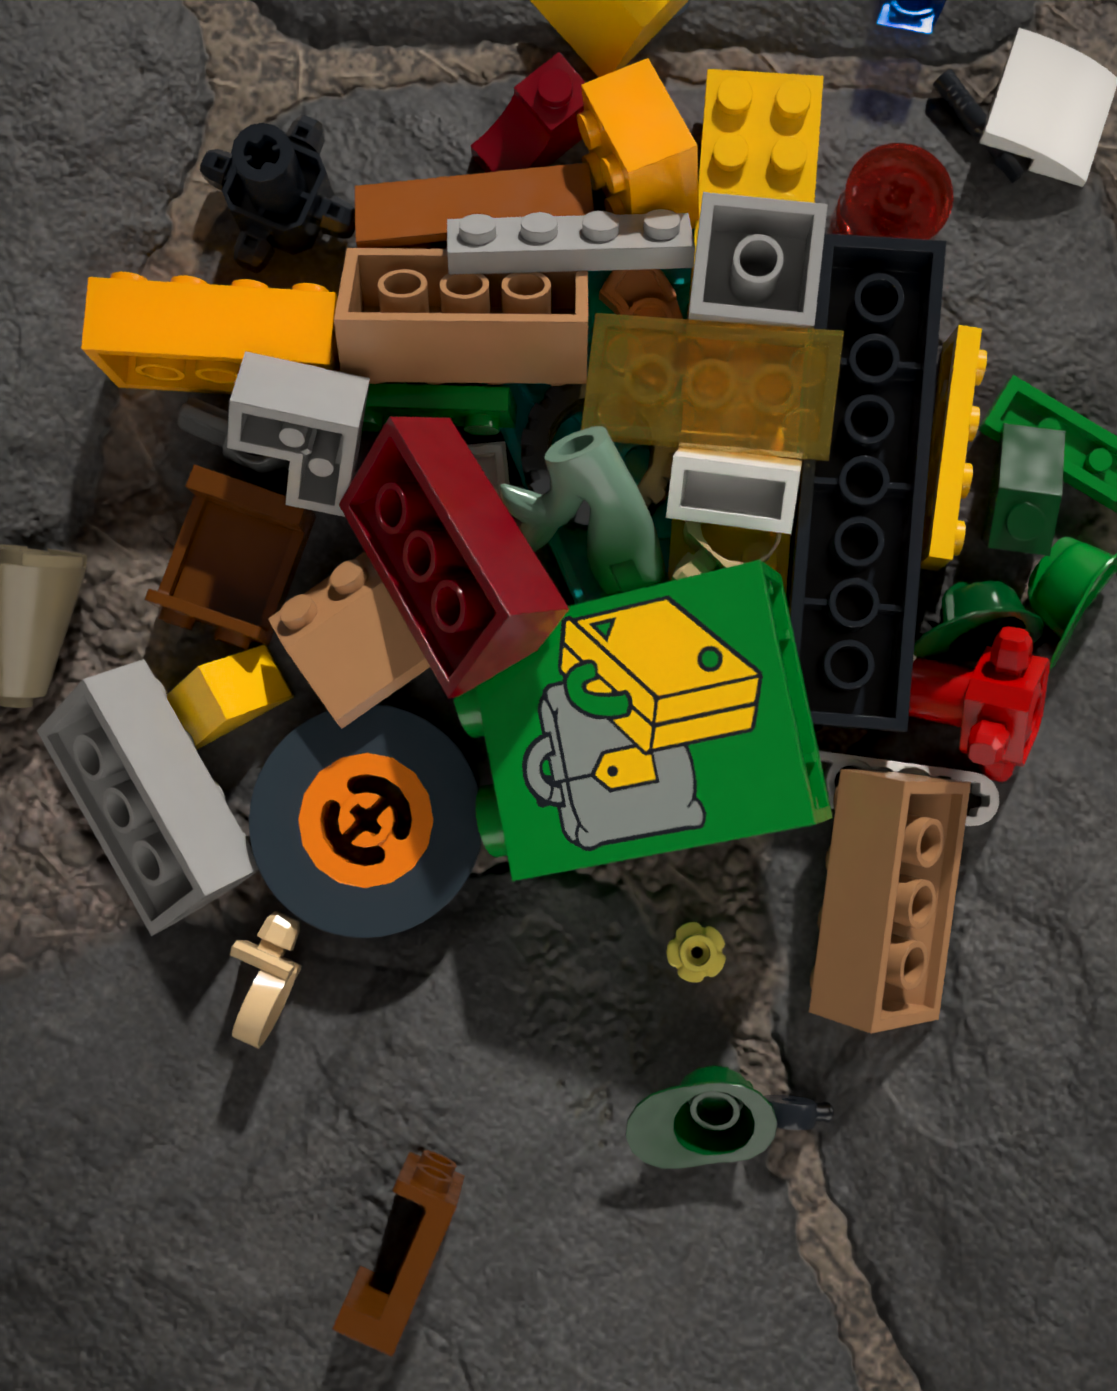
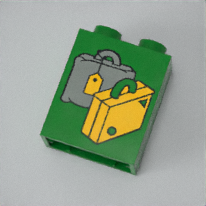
[454,560,833,881]

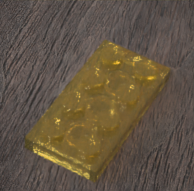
[581,313,844,461]

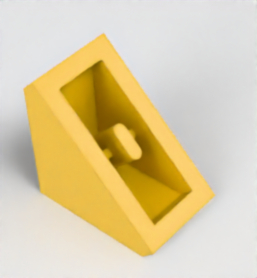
[167,645,294,750]

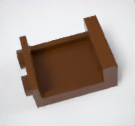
[144,464,317,650]
[332,1150,465,1357]

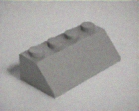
[37,659,259,936]

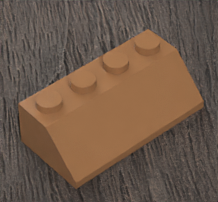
[268,552,430,729]
[809,769,971,1034]

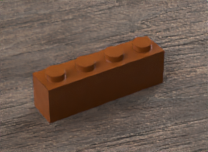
[355,162,594,249]

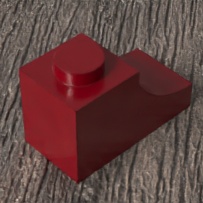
[471,52,586,173]

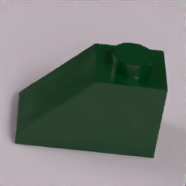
[981,423,1065,556]

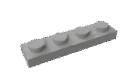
[447,209,695,275]

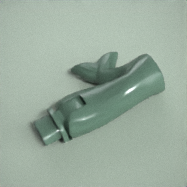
[500,426,670,596]

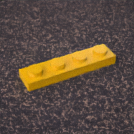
[920,325,987,571]

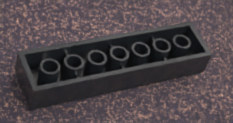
[787,234,947,733]

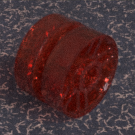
[831,143,954,240]

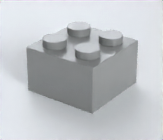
[686,192,828,349]

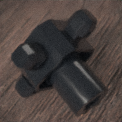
[200,115,355,273]

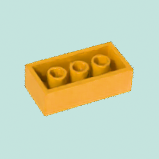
[81,272,341,394]

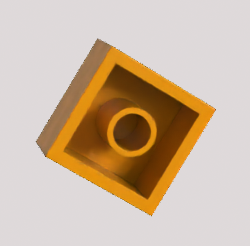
[577,58,699,229]

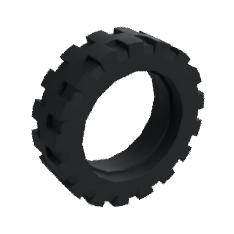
[521,370,681,532]

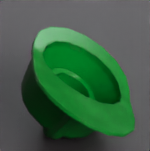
[1027,537,1117,671]

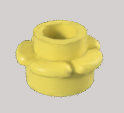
[666,922,726,983]

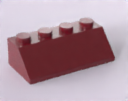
[339,416,569,698]

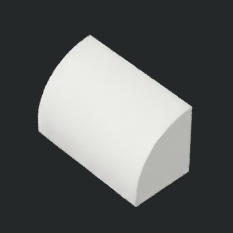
[666,445,802,534]

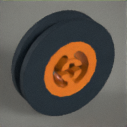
[249,705,482,938]

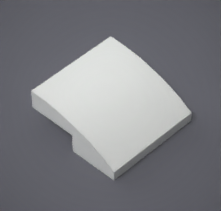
[979,28,1117,187]

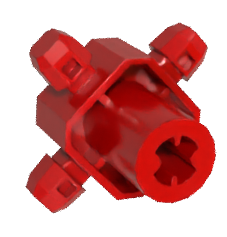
[909,626,1050,782]

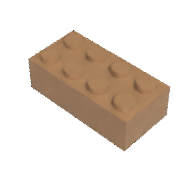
[334,248,588,386]

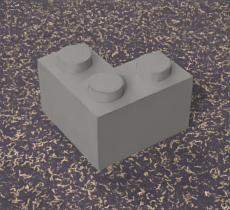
[227,351,370,517]

